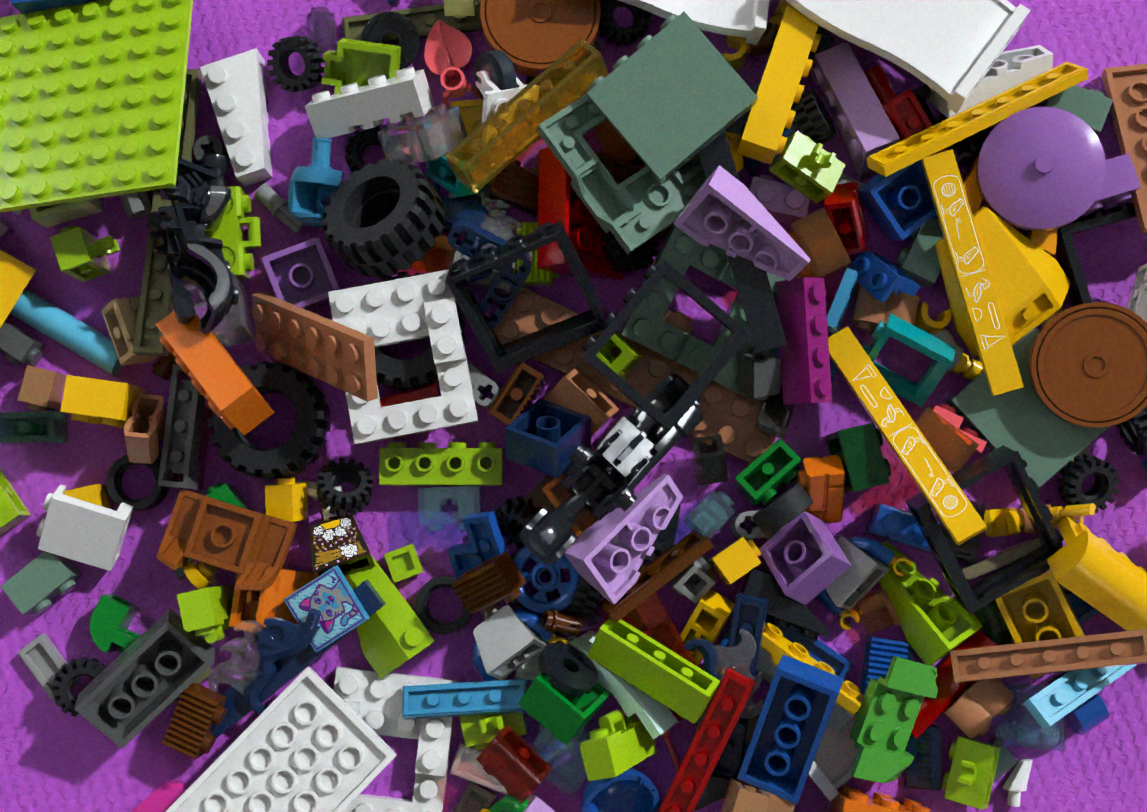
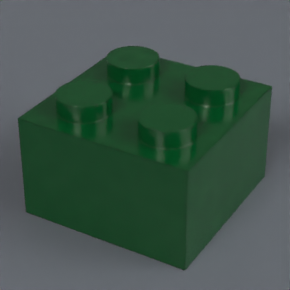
[825,422,891,493]

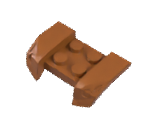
[156,488,297,590]

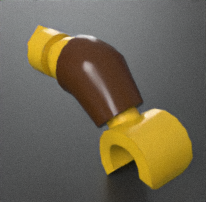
[722,0,788,71]

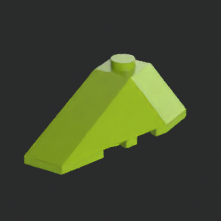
[879,541,983,666]
[345,555,435,680]

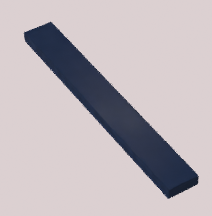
[212,579,386,739]

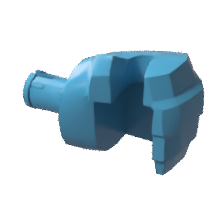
[288,137,343,227]

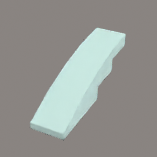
[569,630,678,739]

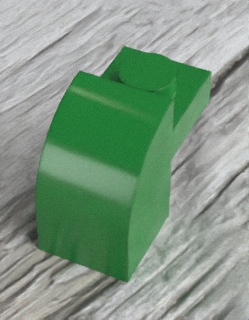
[90,593,141,653]

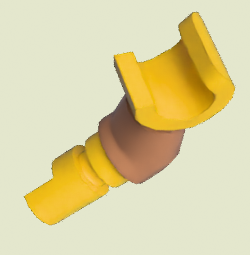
[983,503,1096,537]

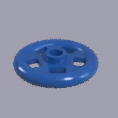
[513,546,581,614]

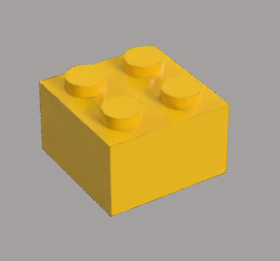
[60,375,147,428]

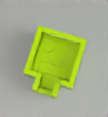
[321,38,401,94]

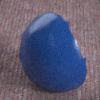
[580,768,660,812]

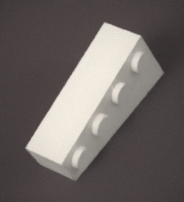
[927,45,1053,118]
[200,48,272,187]
[305,67,435,138]

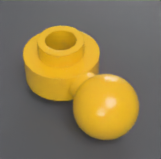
[183,559,219,589]

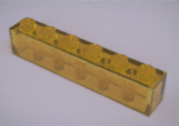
[445,39,609,194]

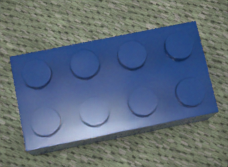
[737,654,844,804]

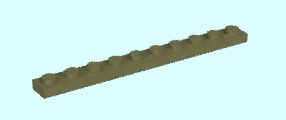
[133,69,202,356]

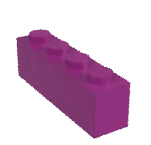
[775,277,832,405]

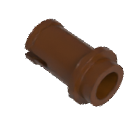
[152,351,177,381]
[541,608,583,636]

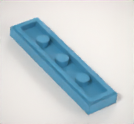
[402,679,527,720]

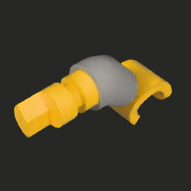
[914,301,983,381]

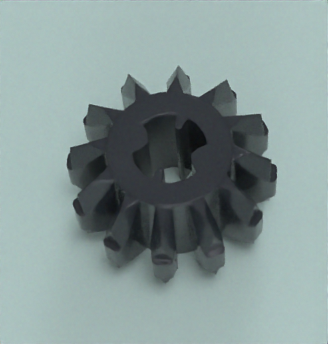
[495,495,542,549]

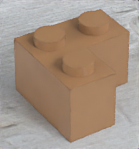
[721,777,795,812]

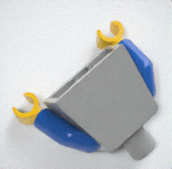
[818,536,912,630]
[473,605,570,681]

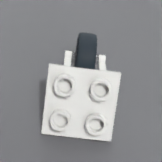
[474,50,538,151]

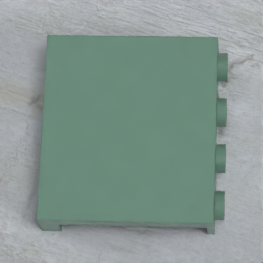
[587,11,758,185]
[946,328,1110,488]

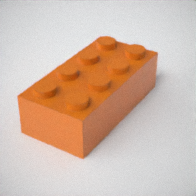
[155,311,275,436]

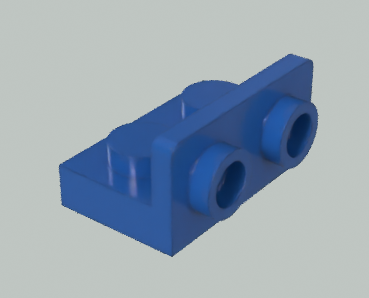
[849,249,921,302]

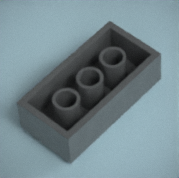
[74,608,215,749]

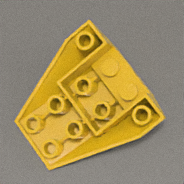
[935,206,1071,357]

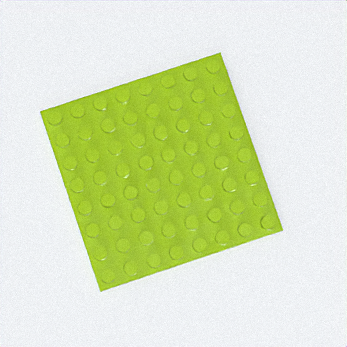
[0,0,193,213]

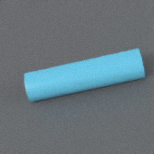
[11,290,122,376]

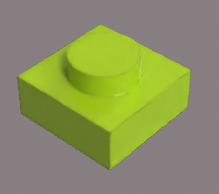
[384,543,424,583]

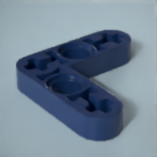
[448,220,532,328]

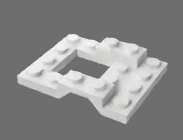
[328,269,479,445]
[333,666,459,812]

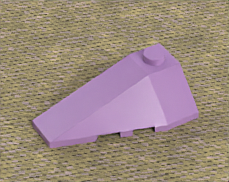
[673,165,811,281]
[564,473,683,605]

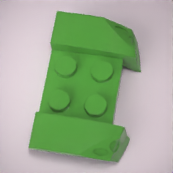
[849,655,938,783]

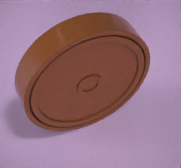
[480,0,601,77]
[1028,302,1147,428]

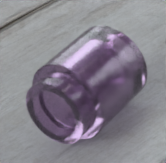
[306,7,338,54]

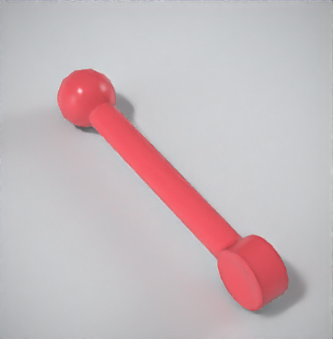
[660,729,680,772]

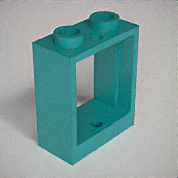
[863,313,956,407]

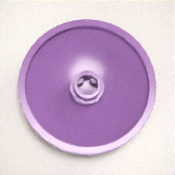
[976,107,1106,231]

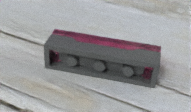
[158,364,212,491]

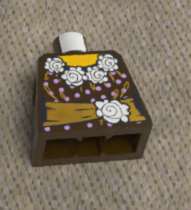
[310,507,375,578]

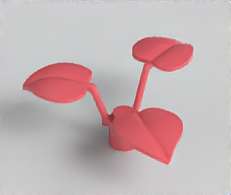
[404,19,537,155]

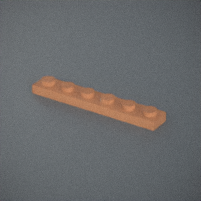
[950,629,1147,683]

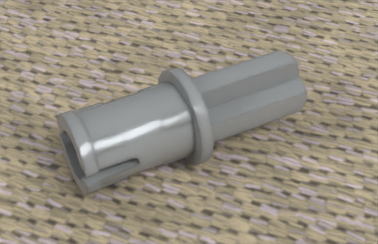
[254,183,307,234]

